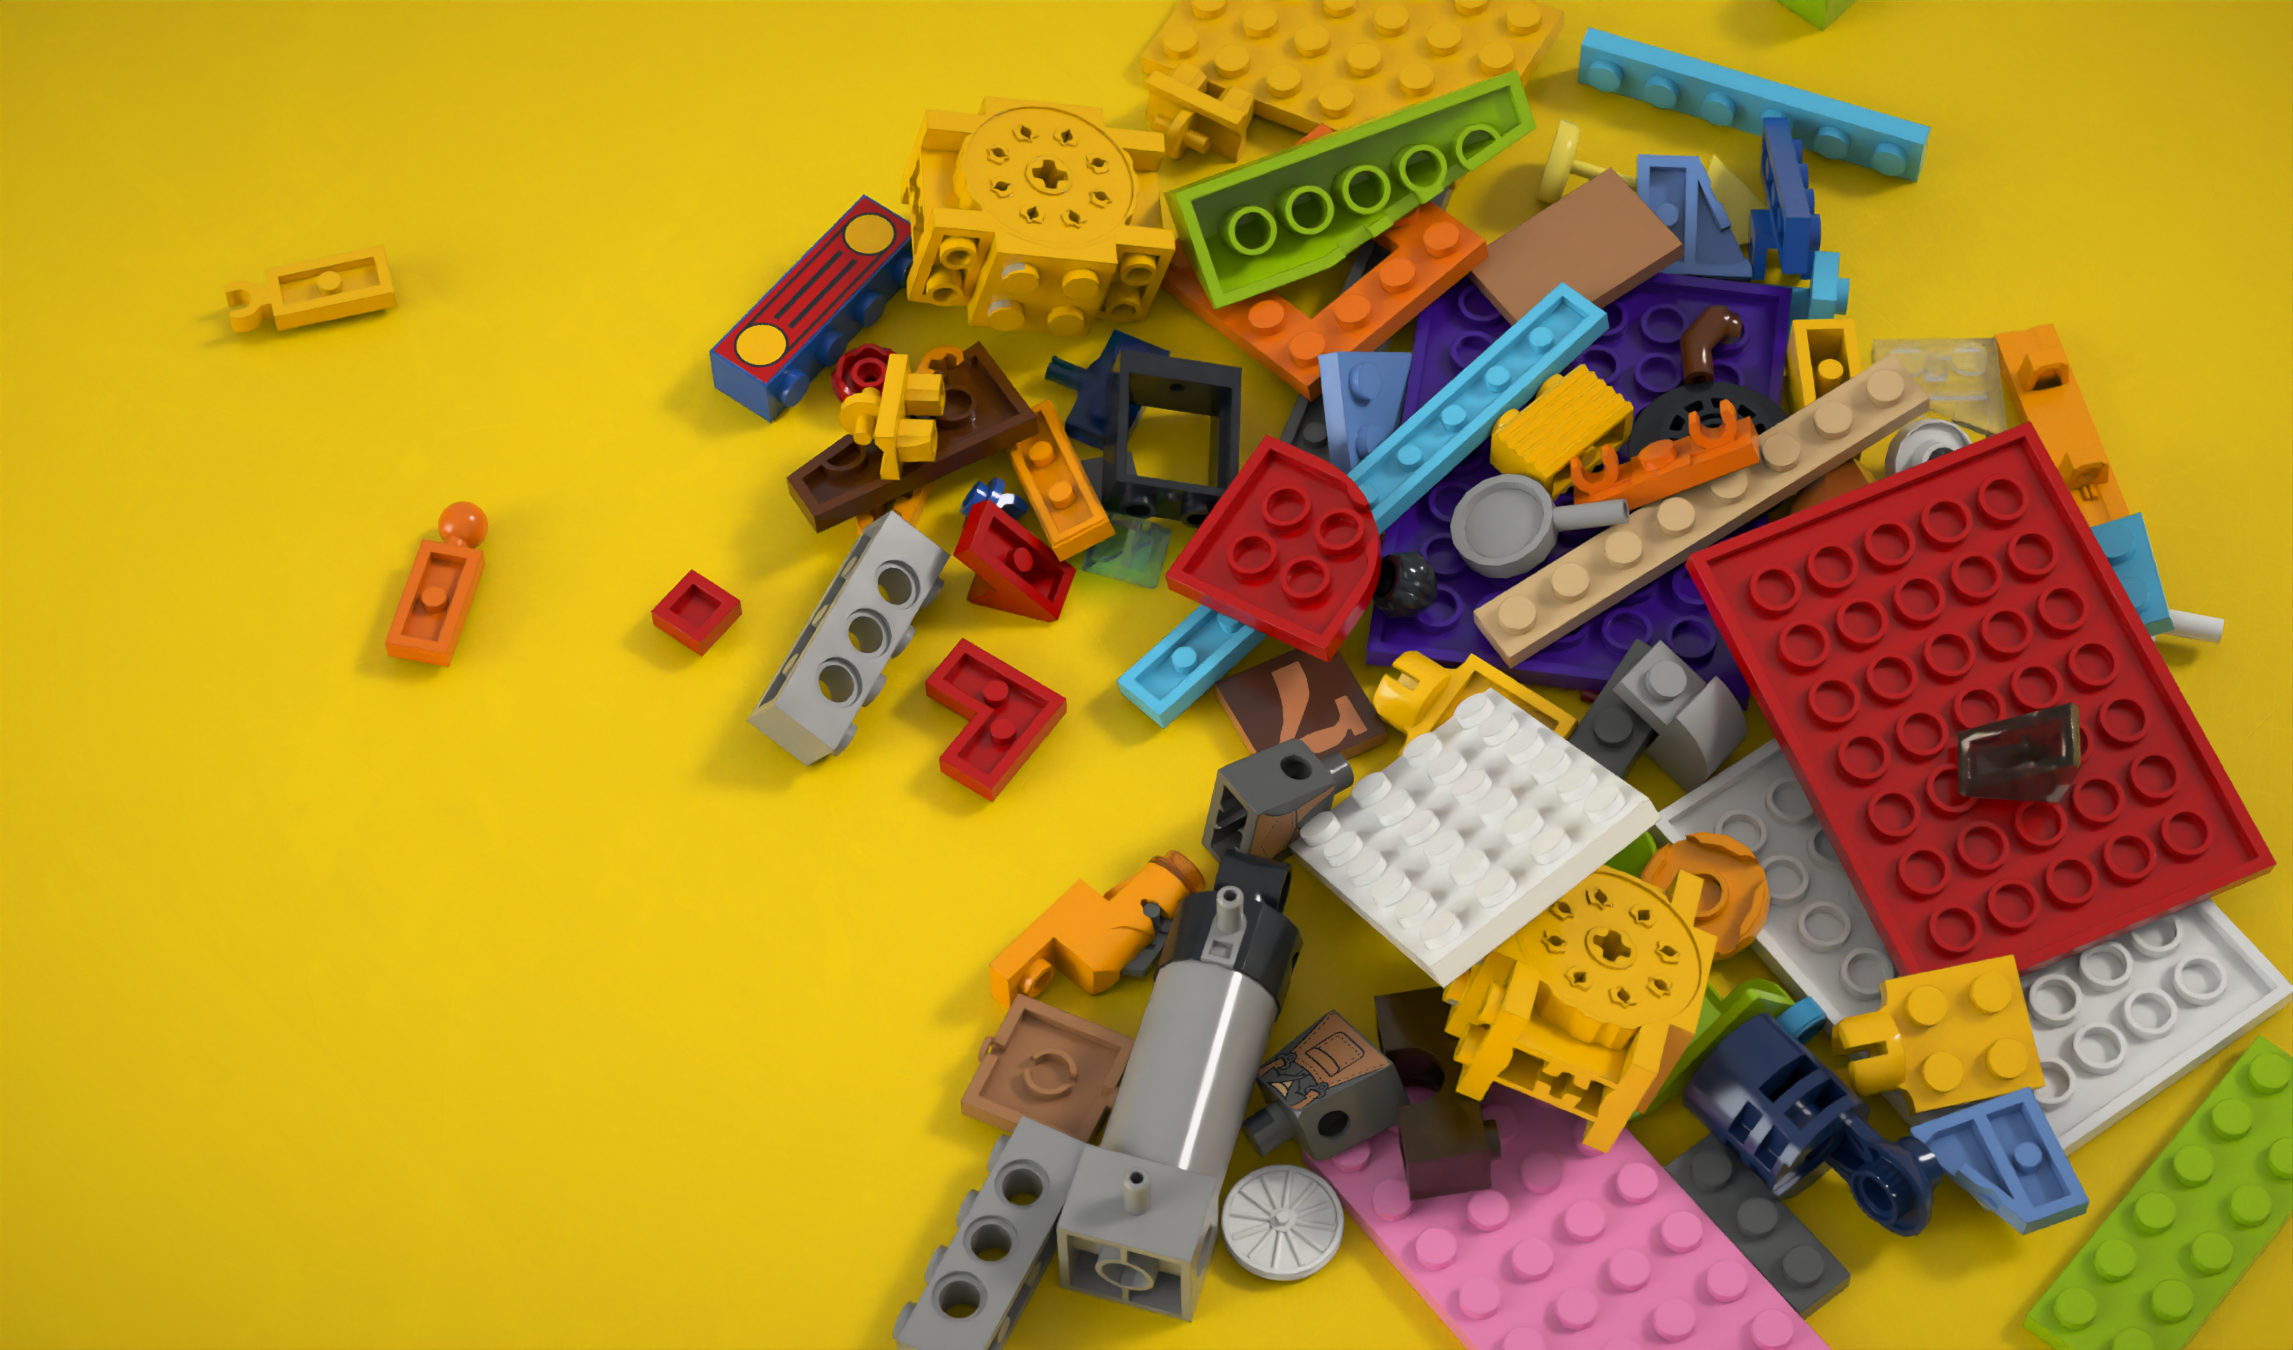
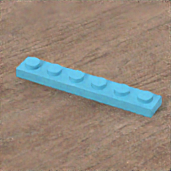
[1578,27,1931,182]

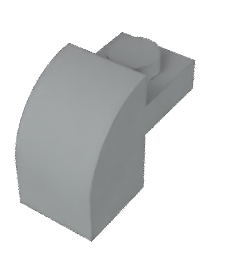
[1613,640,1747,793]

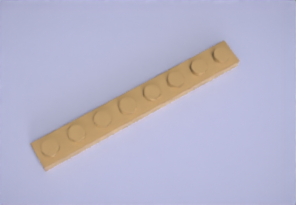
[1473,353,1930,669]

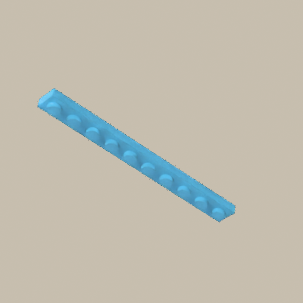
[1117,281,1609,729]

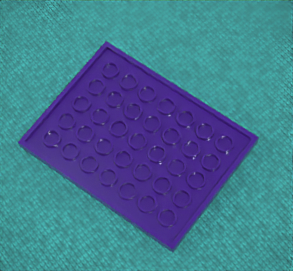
[1366,273,1793,711]

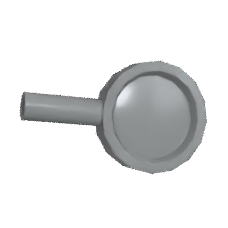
[1450,474,1629,579]

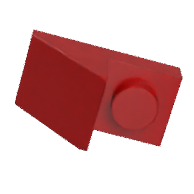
[953,499,1077,623]

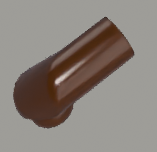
[1679,305,1742,385]

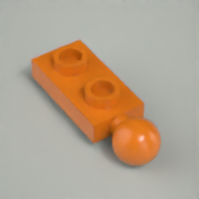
[385,501,488,667]

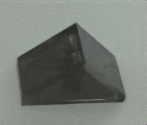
[1958,702,2081,803]

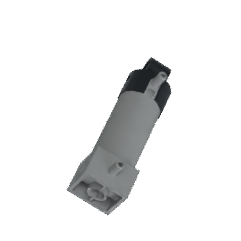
[1057,849,1303,1322]

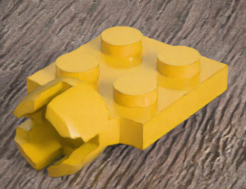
[1372,651,1578,758]
[1832,954,2046,1116]

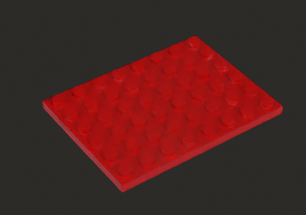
[1685,421,2277,978]

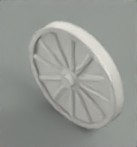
[1221,1164,1344,1281]

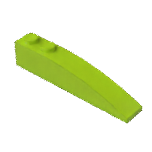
[1164,70,1536,310]

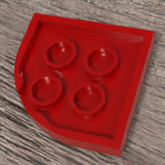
[1165,434,1382,663]

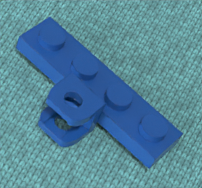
[1748,117,1821,280]

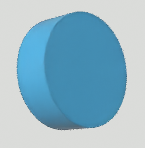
[1776,996,1827,1045]

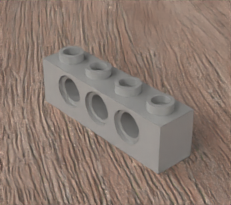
[747,510,951,766]
[892,1115,1087,1350]

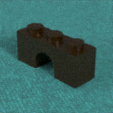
[1374,986,1502,1201]

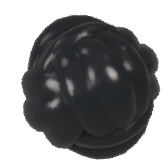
[1372,551,1438,619]

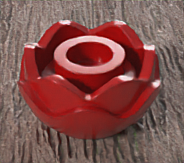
[831,343,896,403]

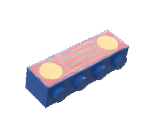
[709,194,913,423]

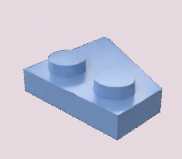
[1636,154,1752,282]
[1318,351,1412,475]
[1908,1086,2090,1235]

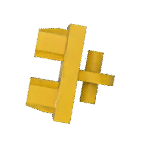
[1145,61,1254,162]
[839,354,946,480]

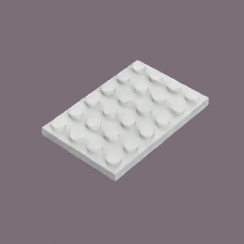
[1289,687,1662,988]

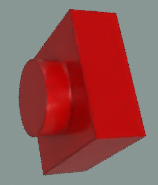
[651,569,742,656]

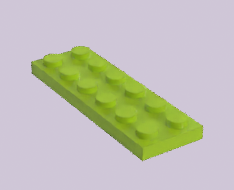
[2023,1035,2293,1350]

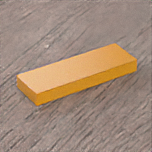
[1005,399,1116,562]

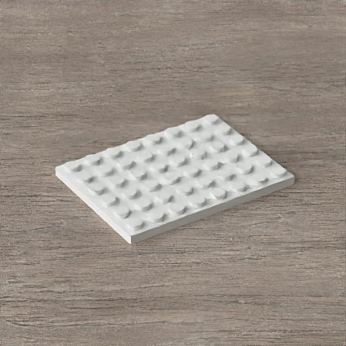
[1648,738,2293,1212]

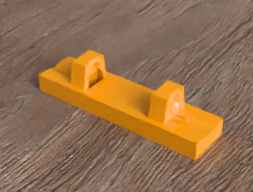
[1991,323,2130,527]

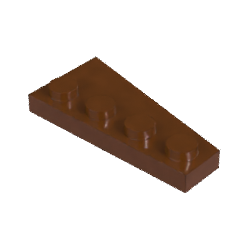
[786,341,1039,533]

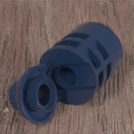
[1682,1013,1943,1237]

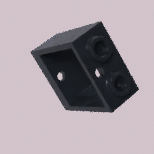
[1101,349,1242,528]

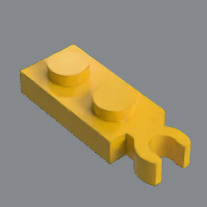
[224,245,397,332]

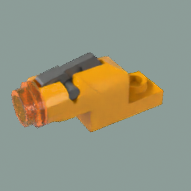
[989,850,1206,1010]

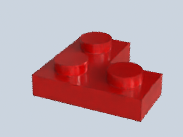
[925,638,1067,802]

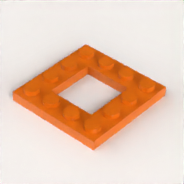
[1160,123,1489,402]

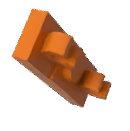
[1570,399,1760,511]

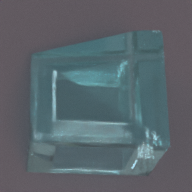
[1081,512,1172,589]

